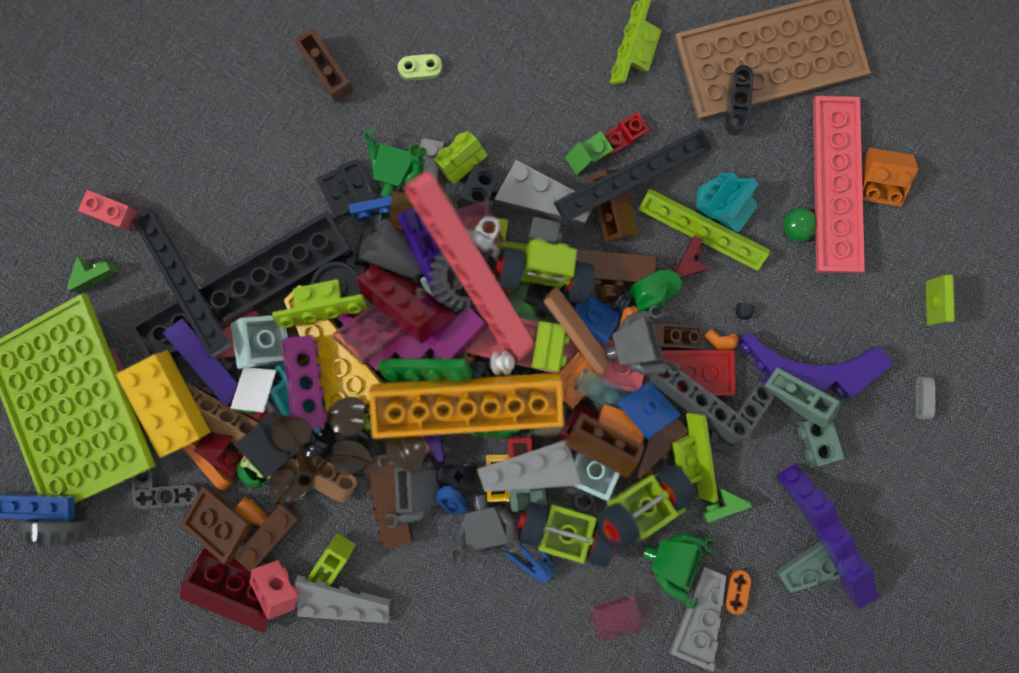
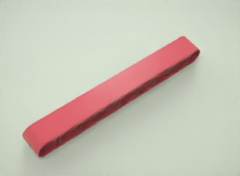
[405,172,535,363]

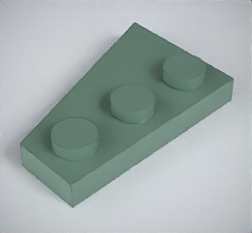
[776,541,840,593]

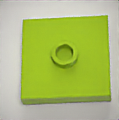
[926,275,955,325]

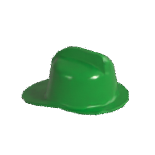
[629,270,681,312]

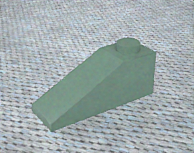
[765,368,840,430]

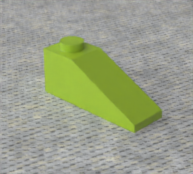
[306,533,356,587]

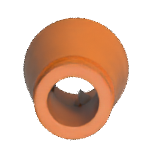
[235,497,269,528]

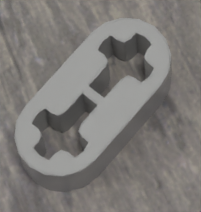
[916,376,935,420]

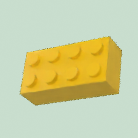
[116,350,211,458]

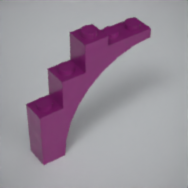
[337,307,489,372]

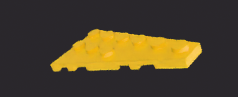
[284,285,383,433]

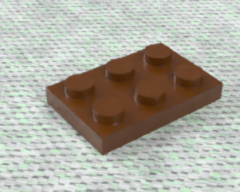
[180,486,253,564]

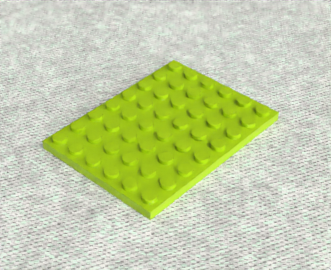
[0,294,156,504]

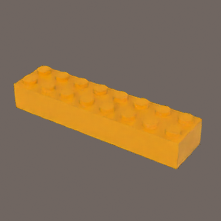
[369,373,563,438]

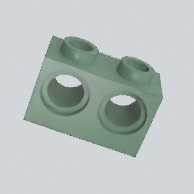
[797,419,845,466]

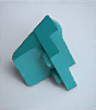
[695,172,758,232]

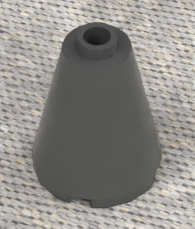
[359,219,423,279]

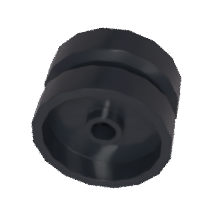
[311,262,361,298]

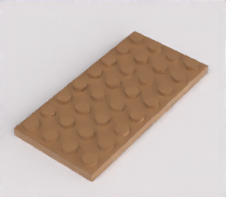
[674,0,871,120]

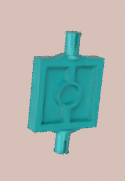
[269,363,326,434]

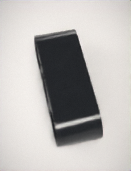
[725,65,754,135]

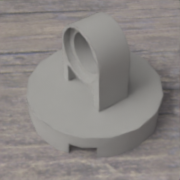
[466,216,501,262]

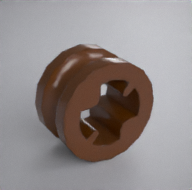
[598,285,618,303]

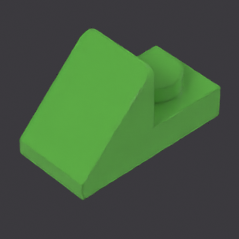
[565,131,614,176]
[67,256,118,293]
[701,487,752,522]

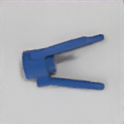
[505,543,556,584]

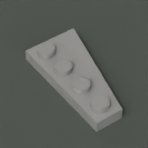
[478,440,581,492]
[669,566,726,672]
[296,575,390,623]

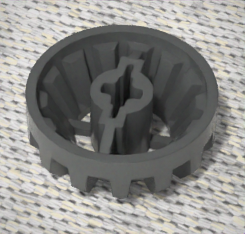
[20,517,90,547]

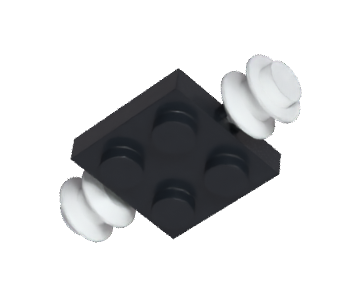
[431,351,514,378]

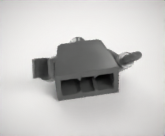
[605,305,680,375]
[378,455,444,528]
[450,494,520,562]

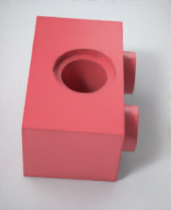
[78,190,138,232]
[250,560,298,620]

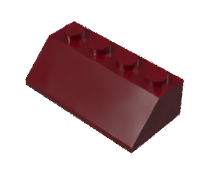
[356,264,456,345]
[180,548,278,634]

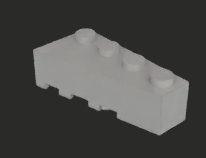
[495,160,593,227]

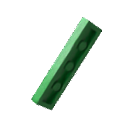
[377,359,473,382]

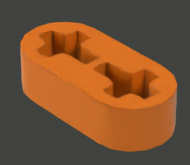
[724,569,751,615]

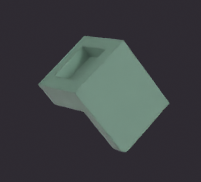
[509,488,547,511]

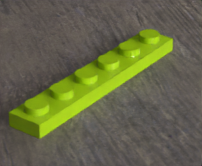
[638,188,770,271]

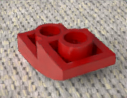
[604,112,650,157]

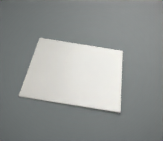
[231,368,276,412]

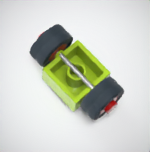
[494,239,595,304]
[598,466,695,550]
[518,501,617,567]

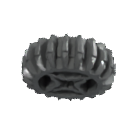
[428,252,475,310]

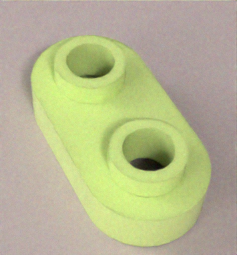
[398,54,443,80]

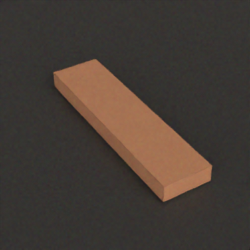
[544,287,610,374]

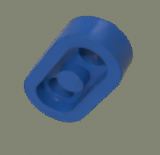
[436,486,468,514]

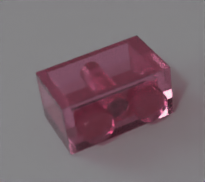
[590,595,644,641]

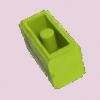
[433,131,488,184]
[531,321,570,372]

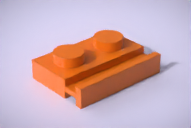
[559,351,603,408]

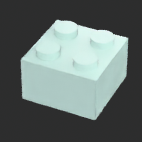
[231,316,288,369]
[573,452,620,501]

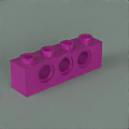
[281,335,327,430]

